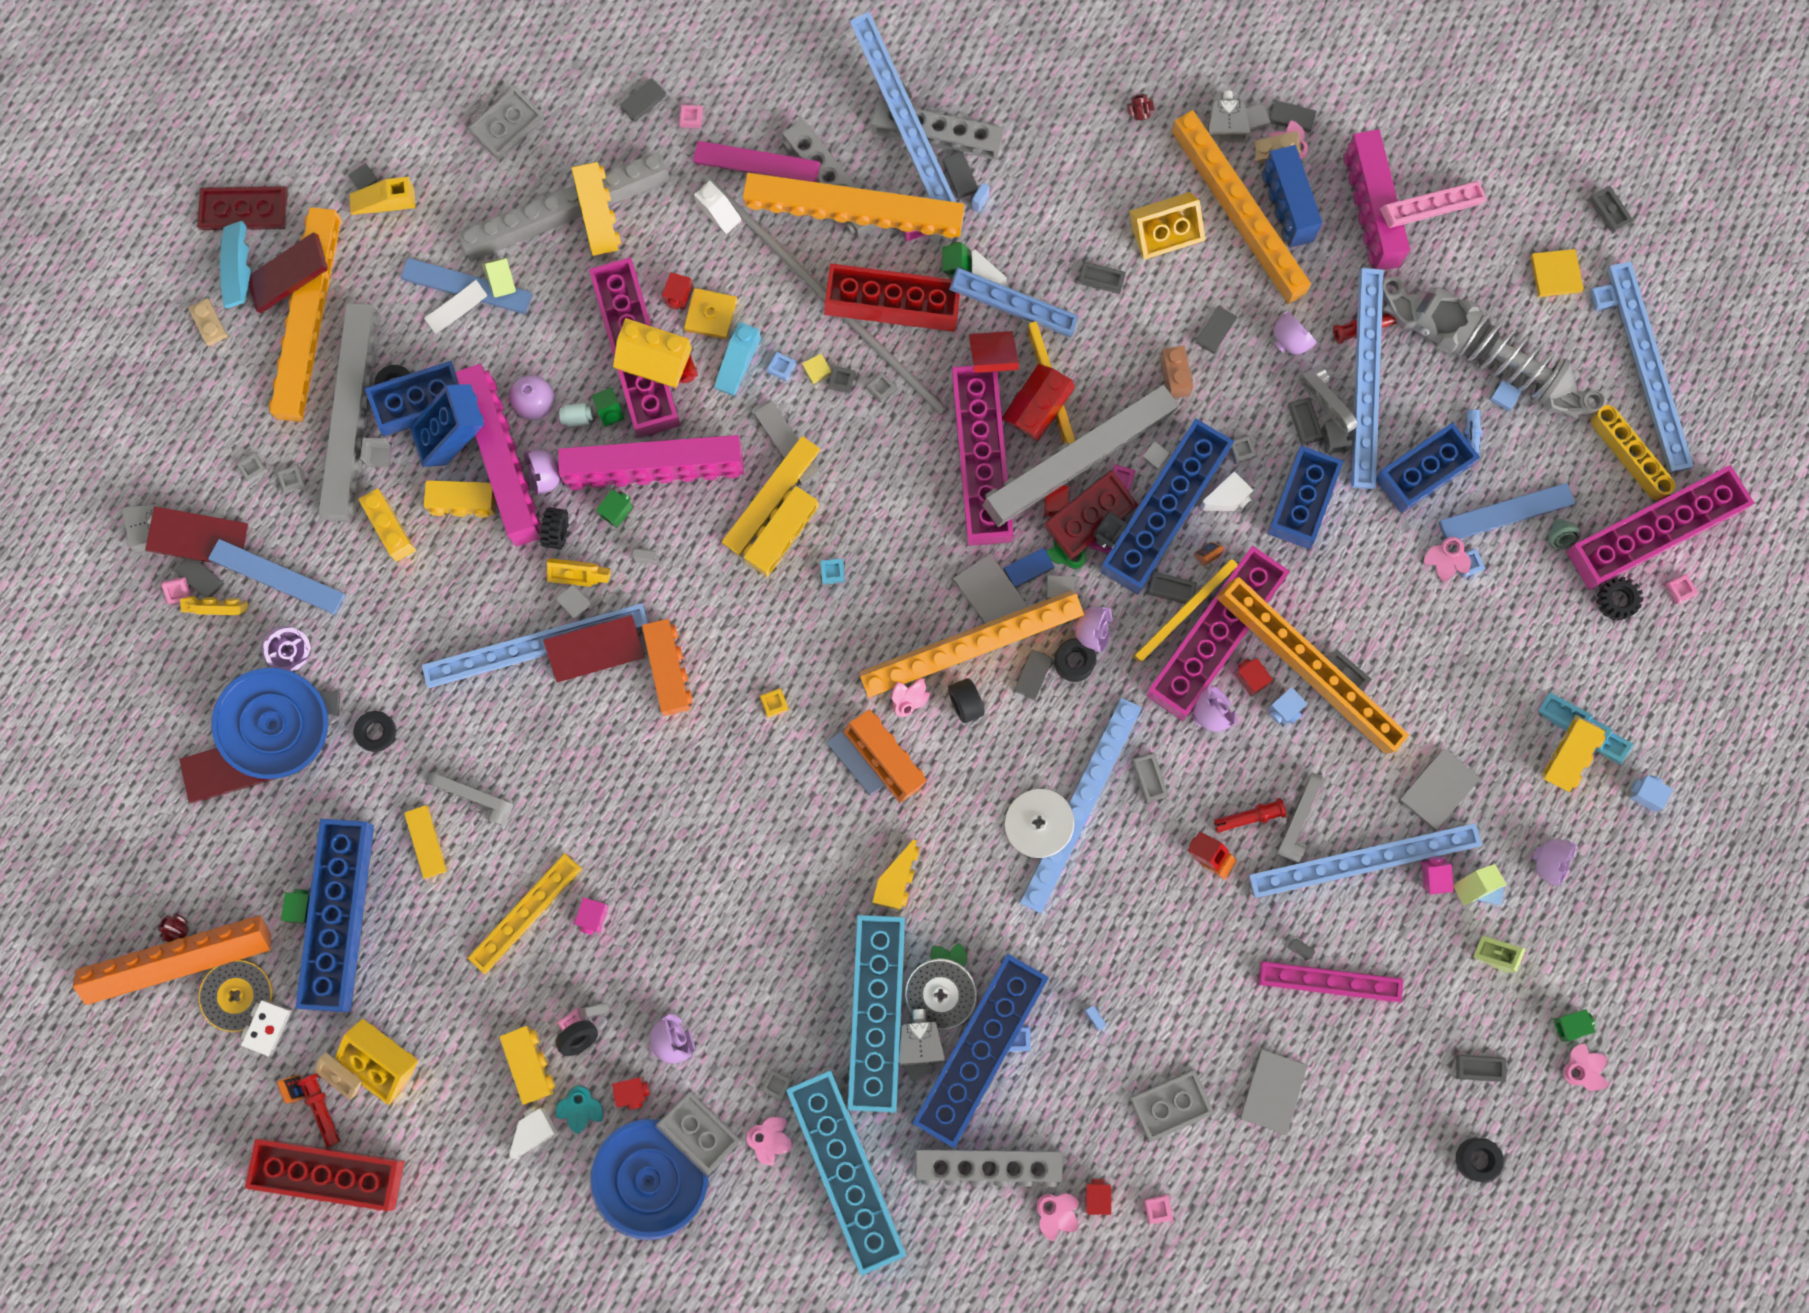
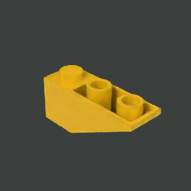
[349,177,416,215]
[873,840,920,911]

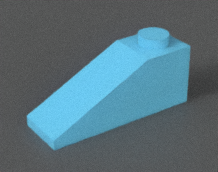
[714,322,761,396]

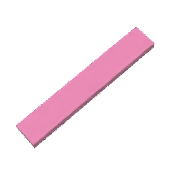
[1380,181,1487,228]

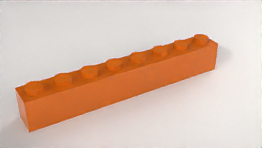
[73,915,271,1005]

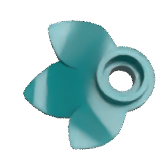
[555,1085,604,1134]

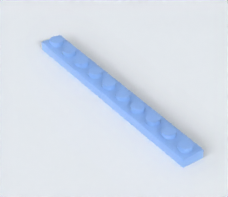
[850,12,956,202]
[1607,262,1694,474]
[1351,268,1384,489]
[422,603,648,688]
[1020,697,1142,914]
[1248,823,1482,899]

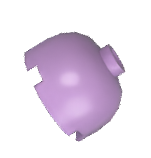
[1273,311,1317,355]
[509,375,555,420]
[524,449,560,495]
[1072,606,1113,653]
[261,626,310,672]
[1193,685,1237,732]
[1533,839,1577,887]
[649,1014,695,1063]

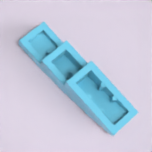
[220,221,251,309]
[1538,692,1634,765]

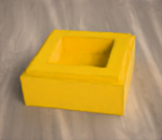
[760,688,789,718]

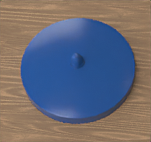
[211,668,329,779]
[590,1119,708,1240]

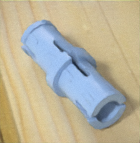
[1464,409,1483,455]

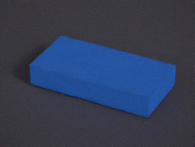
[1004,548,1054,588]

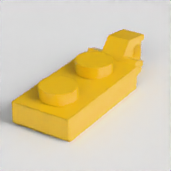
[546,558,611,587]
[180,596,248,615]

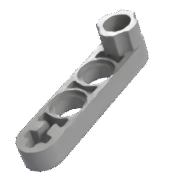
[1299,365,1357,433]
[427,772,514,826]
[1276,772,1323,863]

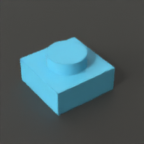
[820,559,845,585]

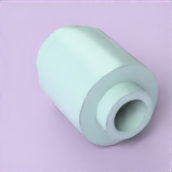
[559,403,594,427]

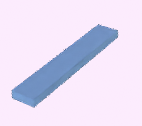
[401,258,532,315]
[949,267,1078,337]
[1439,483,1575,539]
[208,539,345,615]

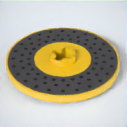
[199,960,273,1032]

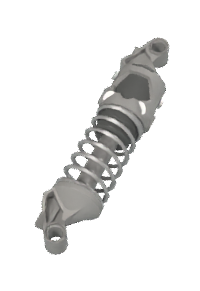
[1383,276,1605,420]

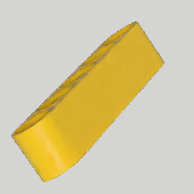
[1591,405,1676,501]

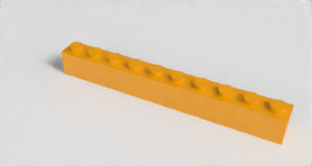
[1172,110,1311,304]
[743,173,965,238]
[269,207,341,422]
[1216,577,1409,754]
[859,590,1084,698]

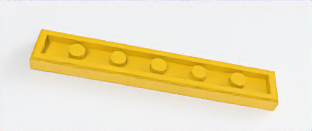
[1028,321,1075,445]
[721,436,821,556]
[1132,559,1238,662]
[467,853,582,974]

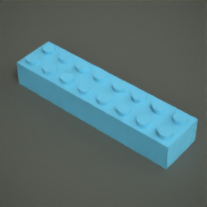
[848,915,905,1112]
[786,1070,907,1276]

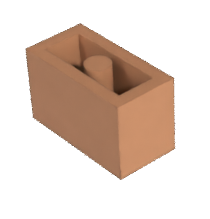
[1160,345,1193,398]

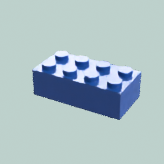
[1262,145,1323,248]
[365,361,459,437]
[410,384,484,467]
[1376,422,1480,514]
[1267,446,1344,549]

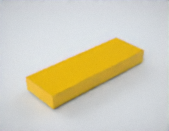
[404,805,448,879]

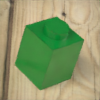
[942,242,972,279]
[591,387,625,427]
[596,489,633,528]
[281,889,310,924]
[1553,1009,1596,1042]

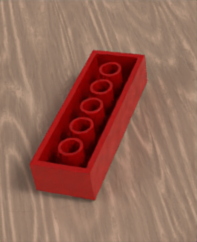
[824,263,960,332]
[244,1138,405,1212]

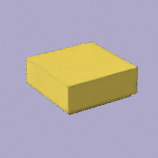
[802,354,832,384]

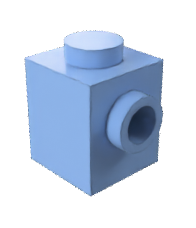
[1268,687,1308,726]
[1630,775,1673,812]

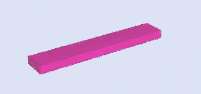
[693,141,821,182]
[1258,961,1403,1003]

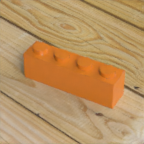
[642,619,693,716]
[843,709,927,803]

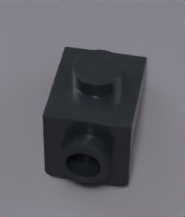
[1093,511,1128,549]

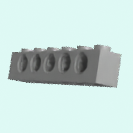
[872,101,1004,160]
[782,119,877,239]
[916,1149,1062,1187]

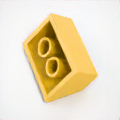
[1129,192,1205,260]
[613,318,692,388]
[335,1018,418,1105]

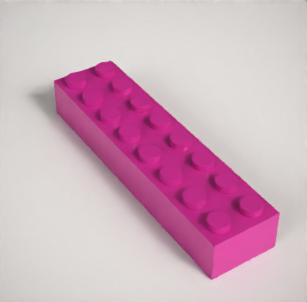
[589,257,681,438]
[455,364,542,547]
[952,366,1013,546]
[558,435,745,490]
[1566,465,1755,590]
[1145,545,1290,722]

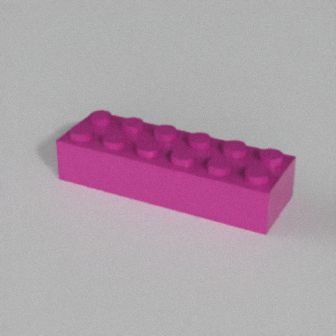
[1343,129,1410,270]

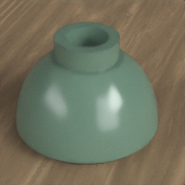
[1549,519,1581,549]

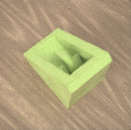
[481,258,516,298]
[1453,864,1507,906]
[1473,936,1525,973]

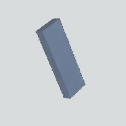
[827,728,885,796]

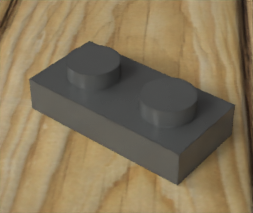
[1589,185,1634,234]
[1328,649,1372,691]

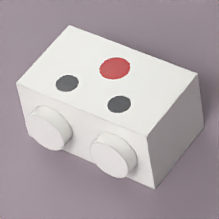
[241,999,292,1056]

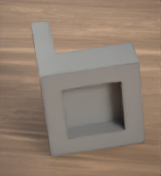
[361,438,392,468]
[556,584,594,619]

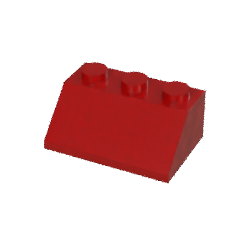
[1002,364,1075,443]

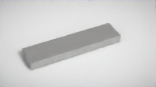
[753,401,820,485]

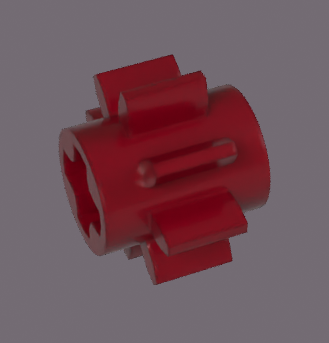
[1127,94,1155,120]
[158,913,189,942]

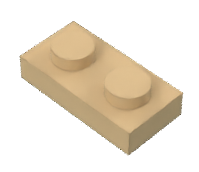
[1255,131,1301,164]
[188,298,228,347]
[314,1052,362,1100]

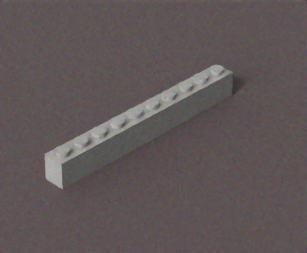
[457,151,671,262]
[319,303,381,522]
[982,385,1179,527]

